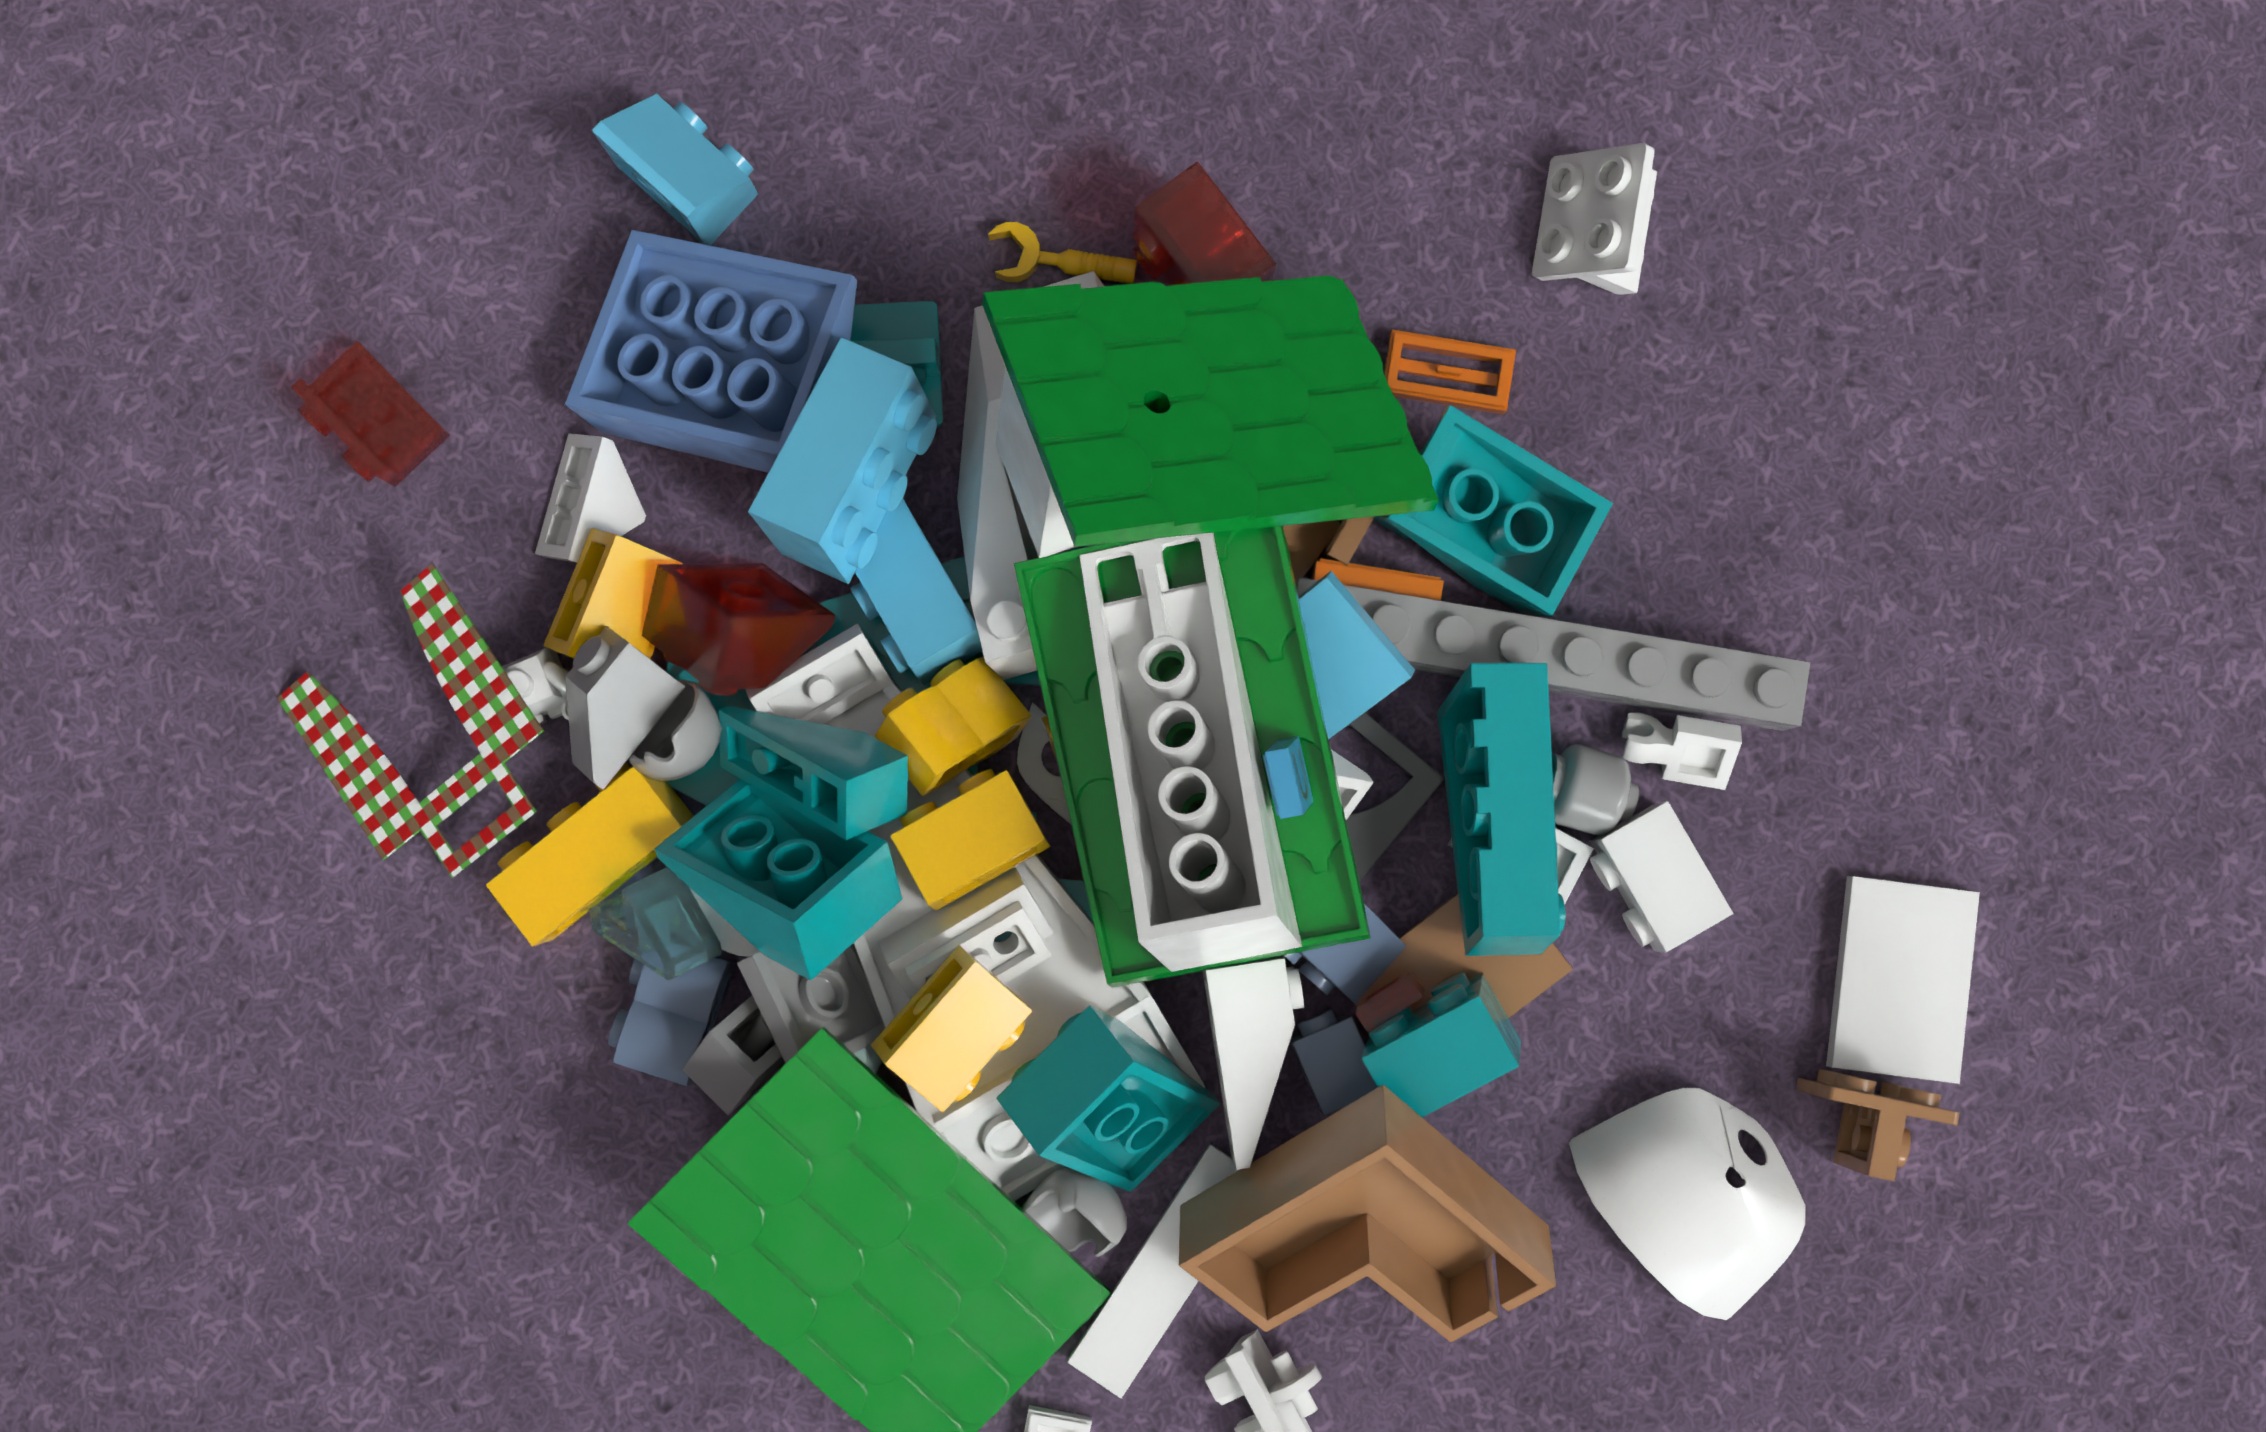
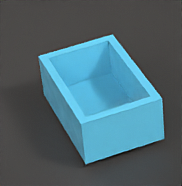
[748,337,937,584]

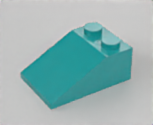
[1385,405,1613,617]
[654,779,902,981]
[996,1005,1220,1192]

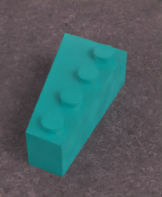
[1437,663,1566,956]

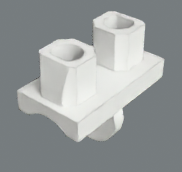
[1205,1329,1322,1432]

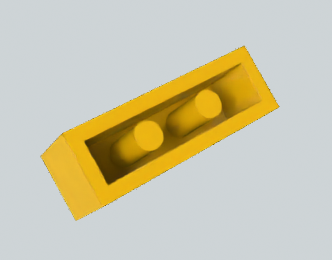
[486,762,694,947]

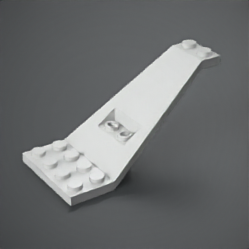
[745,624,1205,1201]

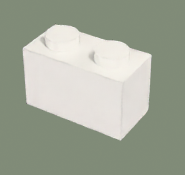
[1590,801,1733,952]

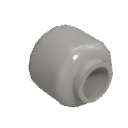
[1552,744,1639,835]

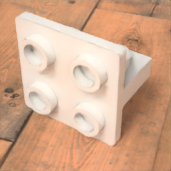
[1532,143,1657,295]

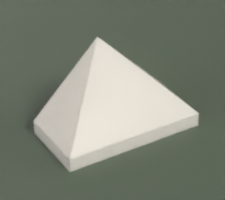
[535,433,646,563]

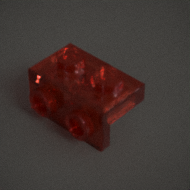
[291,341,450,487]

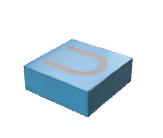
[1263,736,1314,819]

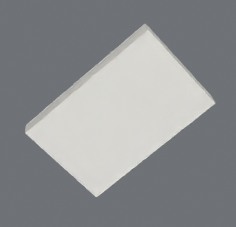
[1826,876,1980,1084]

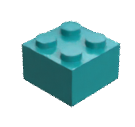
[1361,972,1521,1117]

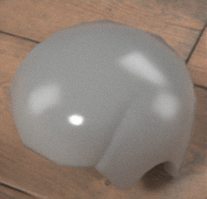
[629,679,722,781]
[1021,1167,1127,1257]

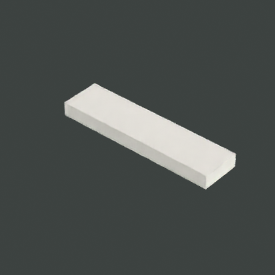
[1067,1143,1240,1399]

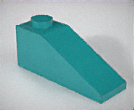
[719,706,909,840]

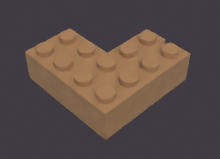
[1179,1085,1556,1342]

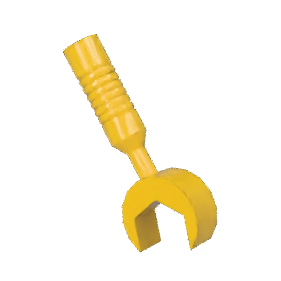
[988,222,1137,284]

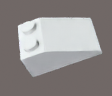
[1203,956,1304,1170]

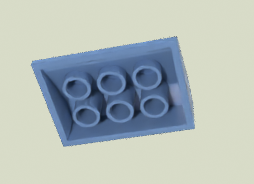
[565,230,857,473]

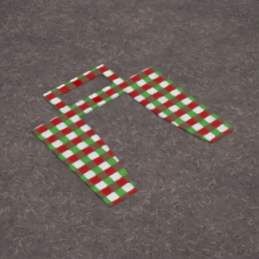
[277,563,544,878]

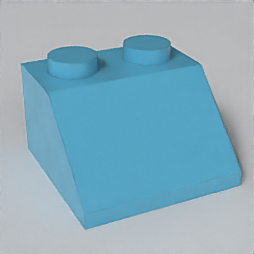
[592,94,758,246]

